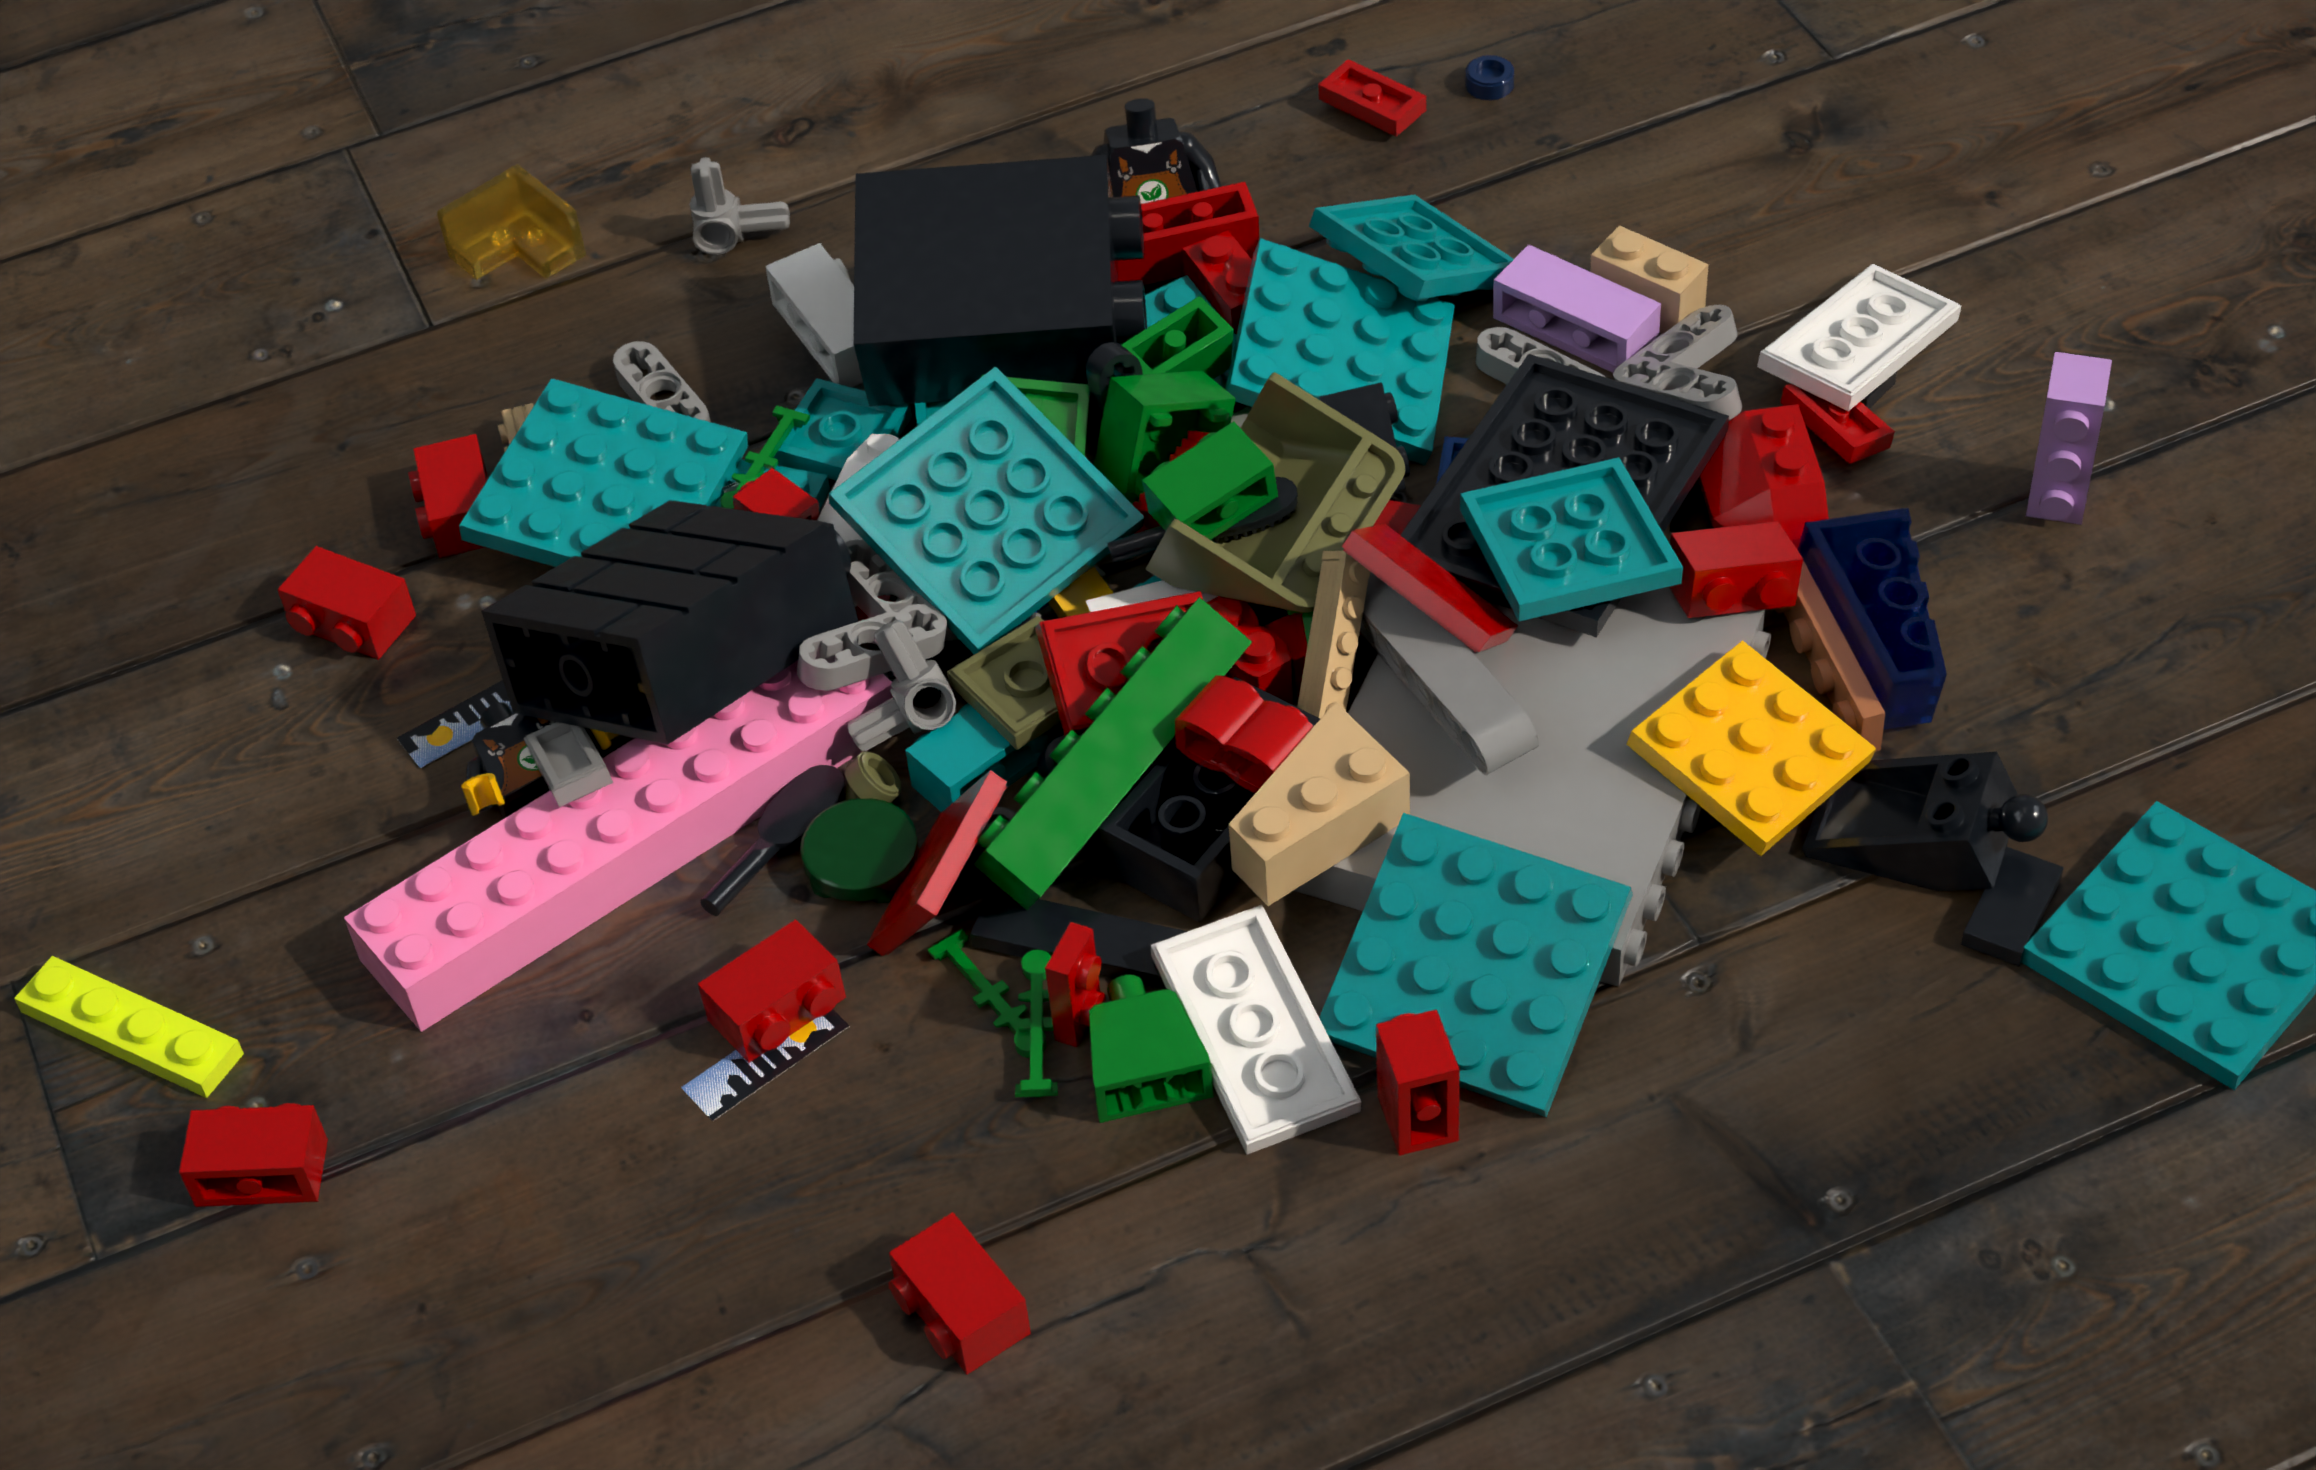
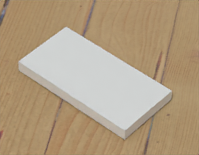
[1757,264,1961,411]
[1151,905,1361,1155]

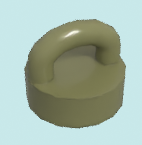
[845,751,901,803]

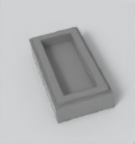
[524,722,613,807]

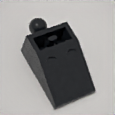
[1802,752,2048,891]

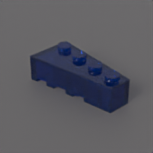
[1798,508,1947,730]

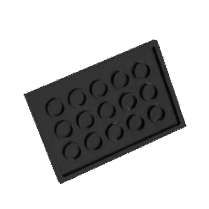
[1401,354,1729,638]

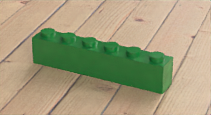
[973,597,1252,910]

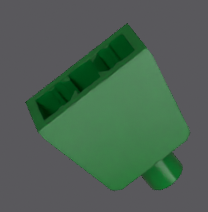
[1089,975,1214,1123]

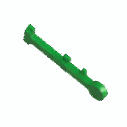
[720,405,810,509]
[928,929,1046,1058]
[1015,949,1058,1097]

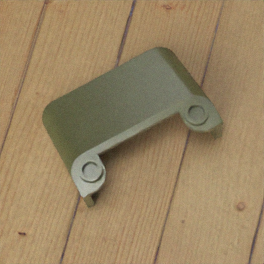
[1146,372,1405,613]

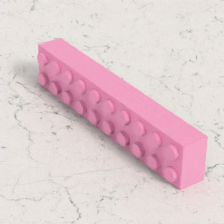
[344,661,893,1032]

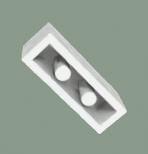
[765,243,863,387]

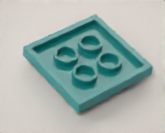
[1309,195,1514,301]
[1460,457,1683,622]

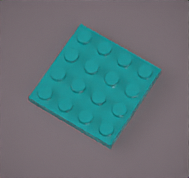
[1225,238,1455,465]
[829,367,1144,654]
[459,378,748,567]
[2021,801,2316,1090]
[1319,813,1633,1117]

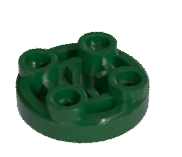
[801,798,919,903]

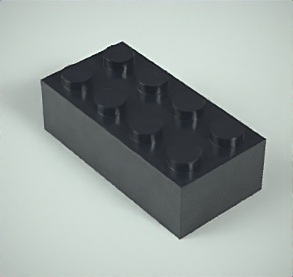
[1099,677,1320,923]

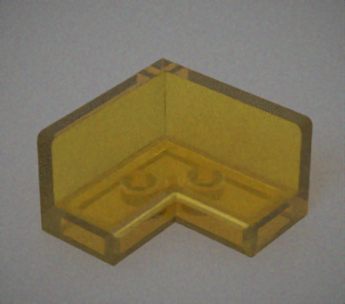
[437,164,586,280]

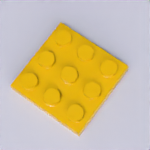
[1626,640,1876,856]

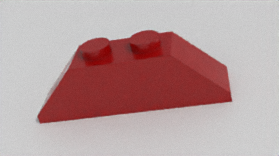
[1698,404,1833,570]

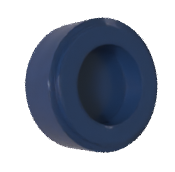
[1465,55,1514,100]

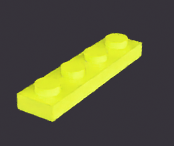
[14,956,244,1098]

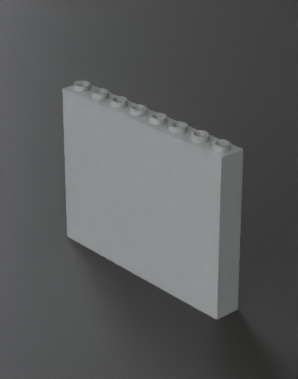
[1294,587,1771,987]

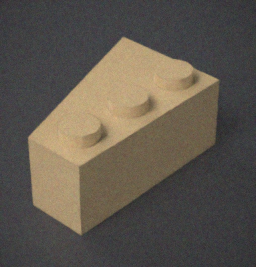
[1229,702,1410,906]

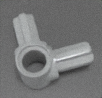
[689,157,790,255]
[847,620,956,751]

